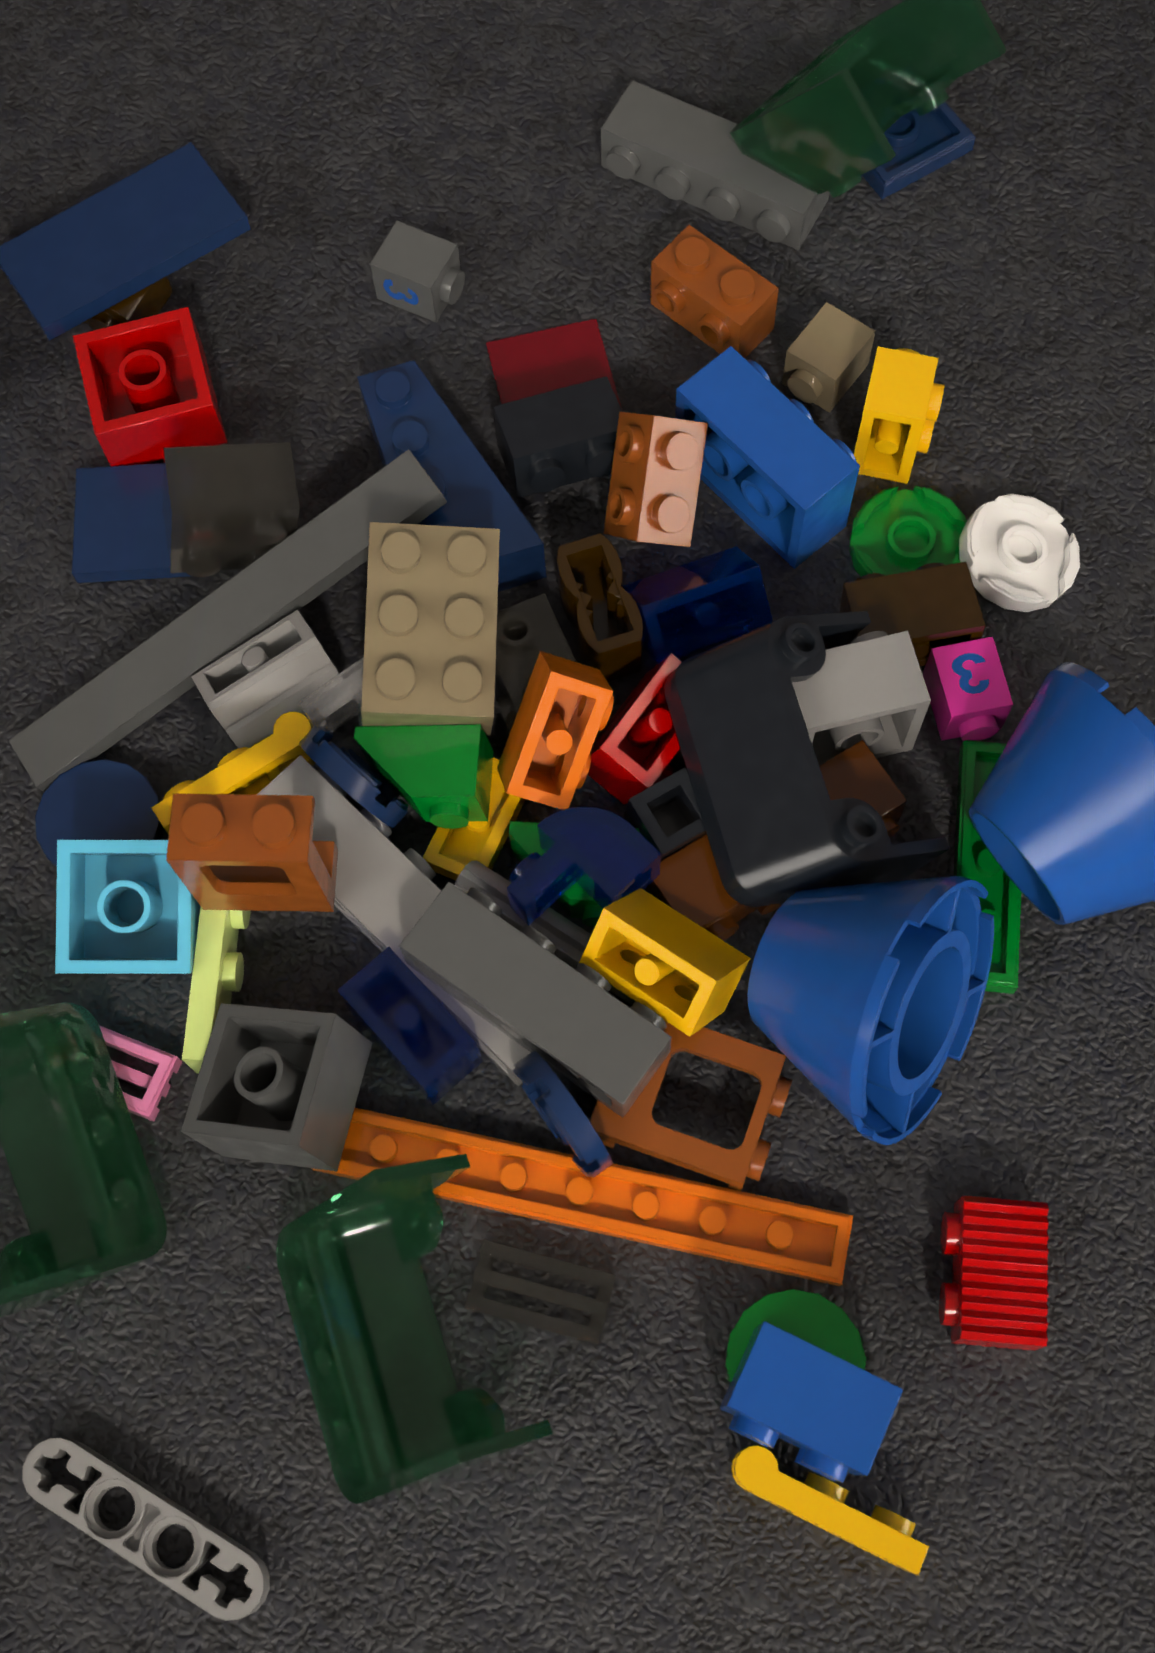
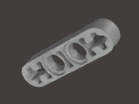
[22,1438,270,1621]

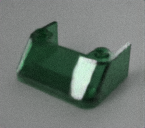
[729,0,1007,198]
[0,1002,167,1318]
[276,1154,553,1504]

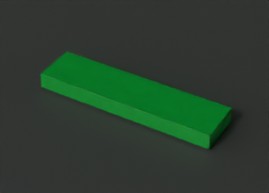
[954,740,1021,994]

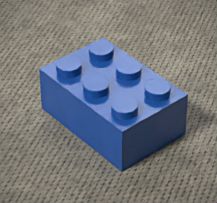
[675,346,860,569]

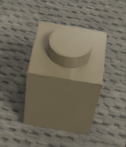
[782,302,876,413]

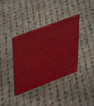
[486,319,622,409]

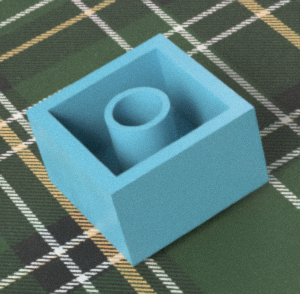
[55,840,201,974]

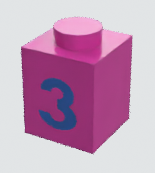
[923,637,1014,741]

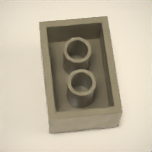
[361,522,500,736]

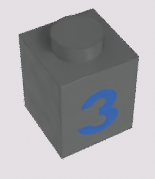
[370,220,465,323]

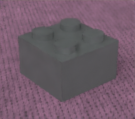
[181,1003,372,1172]

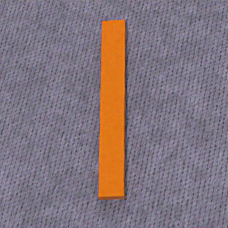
[311,1108,853,1286]

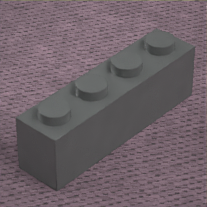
[601,80,834,250]
[399,882,672,1118]

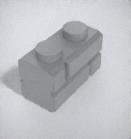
[191,609,347,748]

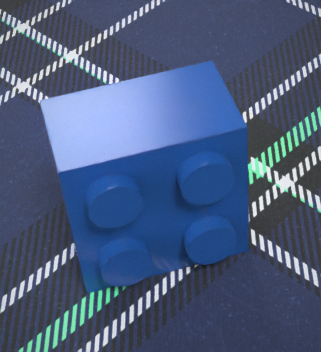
[719,1321,903,1483]

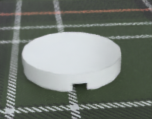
[959,493,1080,612]

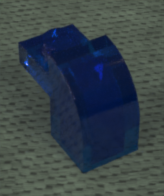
[507,807,661,926]

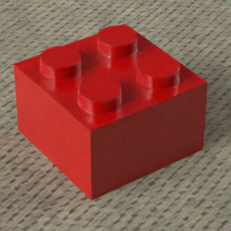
[73,307,228,466]

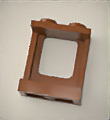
[166,794,338,912]
[590,1003,793,1191]

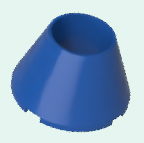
[969,662,1155,925]
[748,876,994,1145]

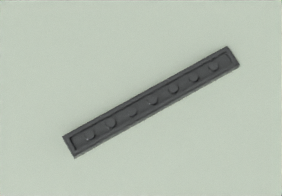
[8,449,447,792]

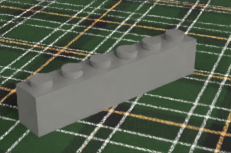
[257,755,531,1087]

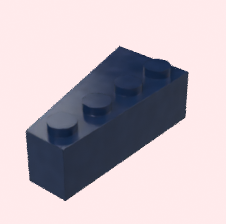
[357,360,547,592]

